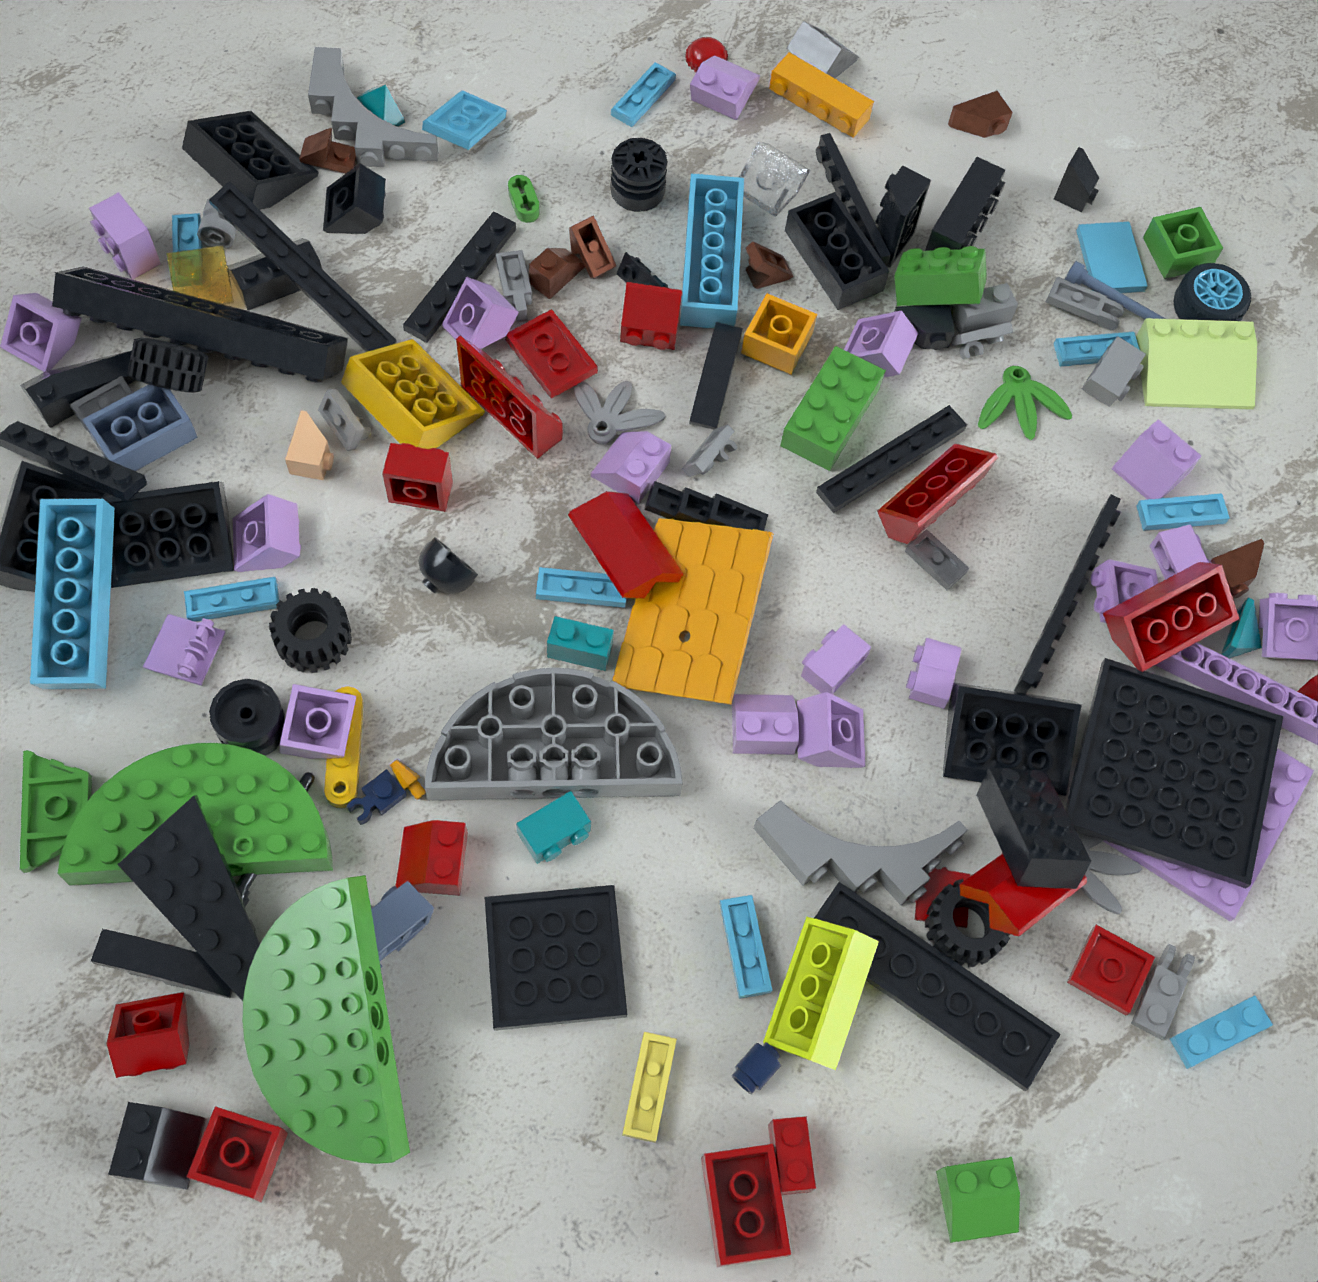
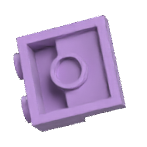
[1091,559,1158,623]
[1259,593,1318,661]

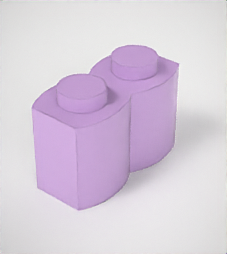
[906,638,961,709]

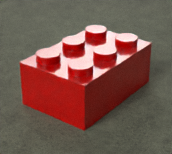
[701,1144,791,1268]

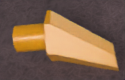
[390,759,426,800]

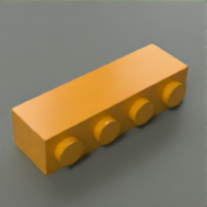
[769,52,874,138]

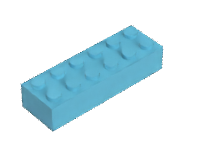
[680,173,744,328]
[30,499,115,689]

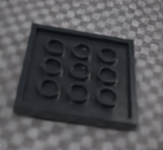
[484,885,628,1031]

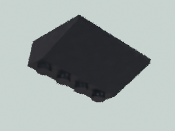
[182,111,319,210]
[0,461,111,592]
[96,481,234,588]
[943,682,1082,796]

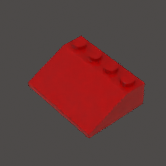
[456,335,563,459]

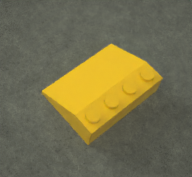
[341,339,485,449]

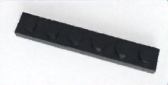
[816,133,891,267]
[403,211,516,343]
[816,405,967,513]
[0,421,147,501]

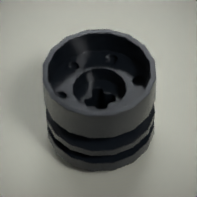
[610,138,668,212]

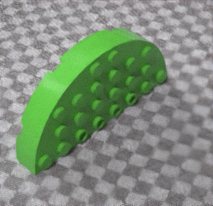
[57,743,333,886]
[242,875,410,1164]

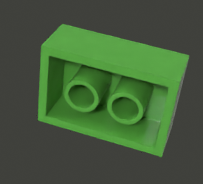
[894,246,987,306]

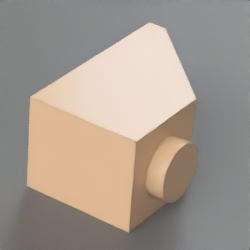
[285,410,334,480]

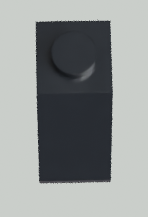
[1053,147,1099,213]
[894,305,955,350]

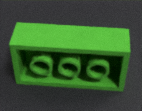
[780,346,886,471]

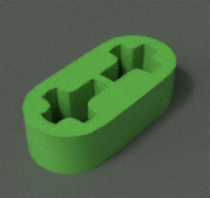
[508,175,540,223]

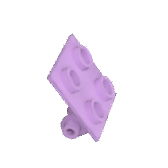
[143,614,226,686]

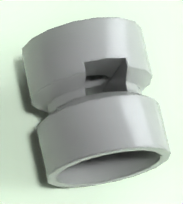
[197,196,236,249]

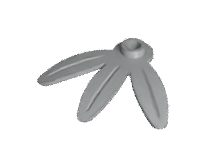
[574,381,665,444]
[1078,832,1142,914]

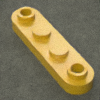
[324,686,364,808]

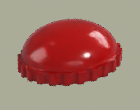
[685,37,728,72]

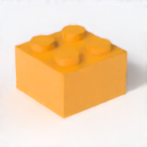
[741,293,817,375]

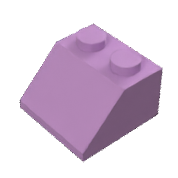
[690,56,760,120]
[442,277,519,349]
[0,293,82,372]
[844,311,918,377]
[1112,419,1201,500]
[591,431,671,504]
[232,494,301,572]
[280,684,356,759]
[797,692,865,768]
[732,694,799,755]

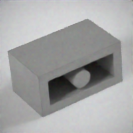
[951,283,1018,334]
[1081,336,1146,407]

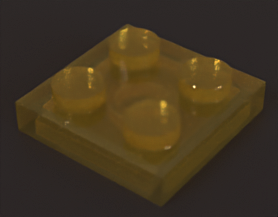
[166,246,234,304]

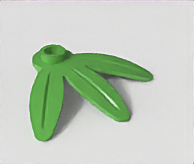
[978,366,1072,440]

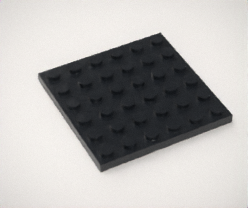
[1065,658,1283,888]

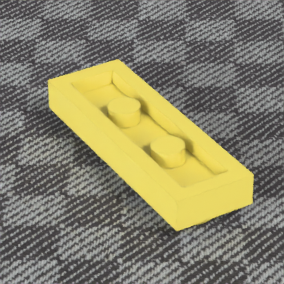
[622,1032,677,1143]

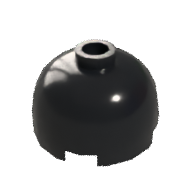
[418,537,478,594]

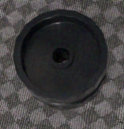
[209,679,286,756]

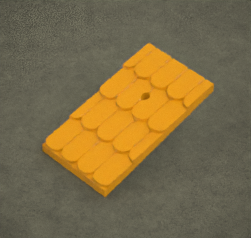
[612,518,774,705]

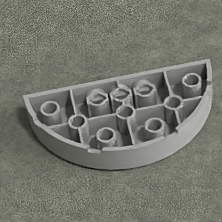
[425,668,683,801]

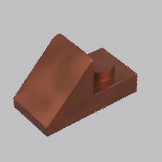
[299,128,356,174]
[569,215,617,279]
[745,241,794,289]

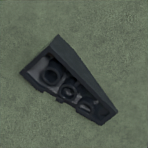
[20,350,136,428]

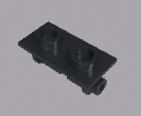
[616,252,668,288]

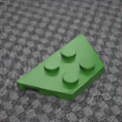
[20,750,92,873]

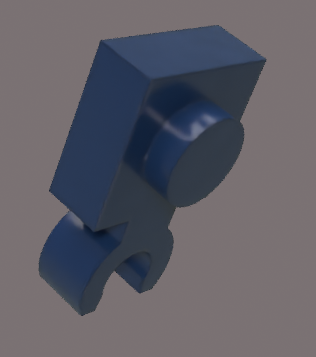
[347,769,407,825]

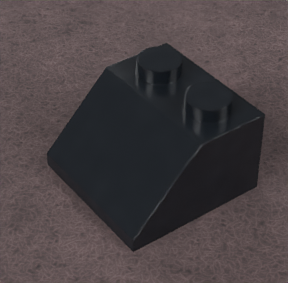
[323,163,386,234]
[108,1102,206,1190]

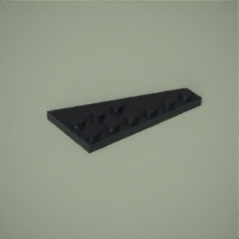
[117,795,260,1002]

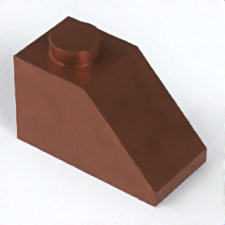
[948,90,1013,138]
[529,248,585,299]
[1211,538,1265,598]

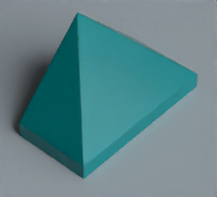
[356,84,405,127]
[1221,597,1262,659]

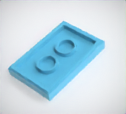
[422,90,507,150]
[1076,222,1148,293]

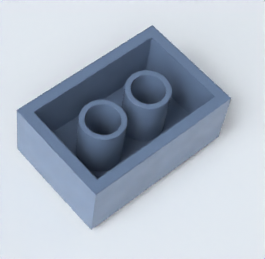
[82,385,198,471]

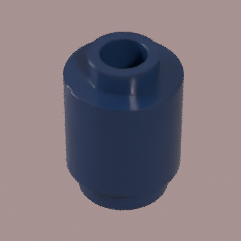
[732,1042,781,1095]

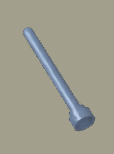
[1065,261,1166,319]

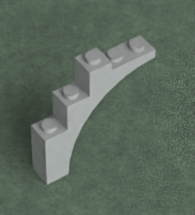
[308,47,439,167]
[753,800,968,906]

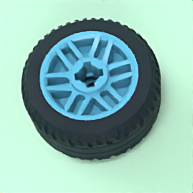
[1173,263,1251,321]

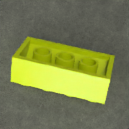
[763,916,879,1070]

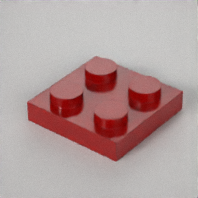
[1067,924,1155,1016]

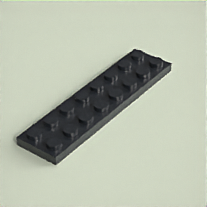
[814,882,1061,1091]

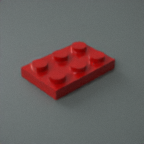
[505,309,598,399]

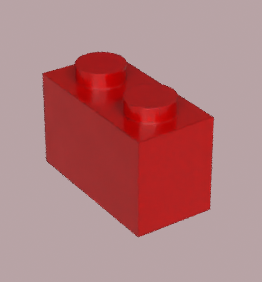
[768,1116,816,1195]

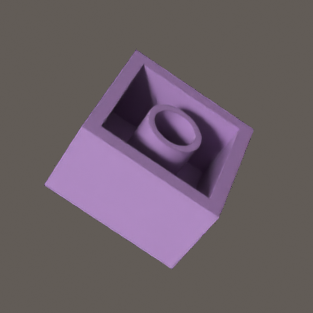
[89,192,161,280]

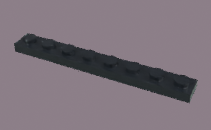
[209,181,397,352]
[1014,494,1121,693]

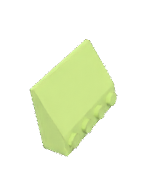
[1136,318,1257,409]

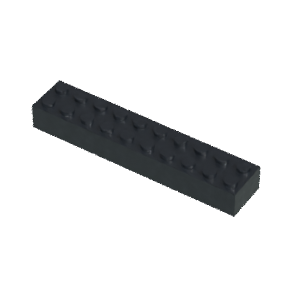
[52,266,348,382]

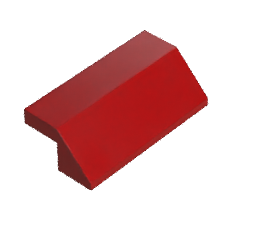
[568,491,684,599]
[960,853,1087,937]

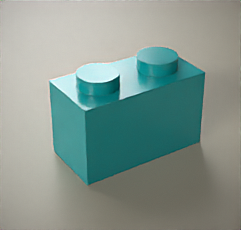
[547,616,614,671]
[516,791,591,864]

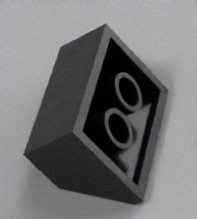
[875,165,931,268]
[226,238,322,311]

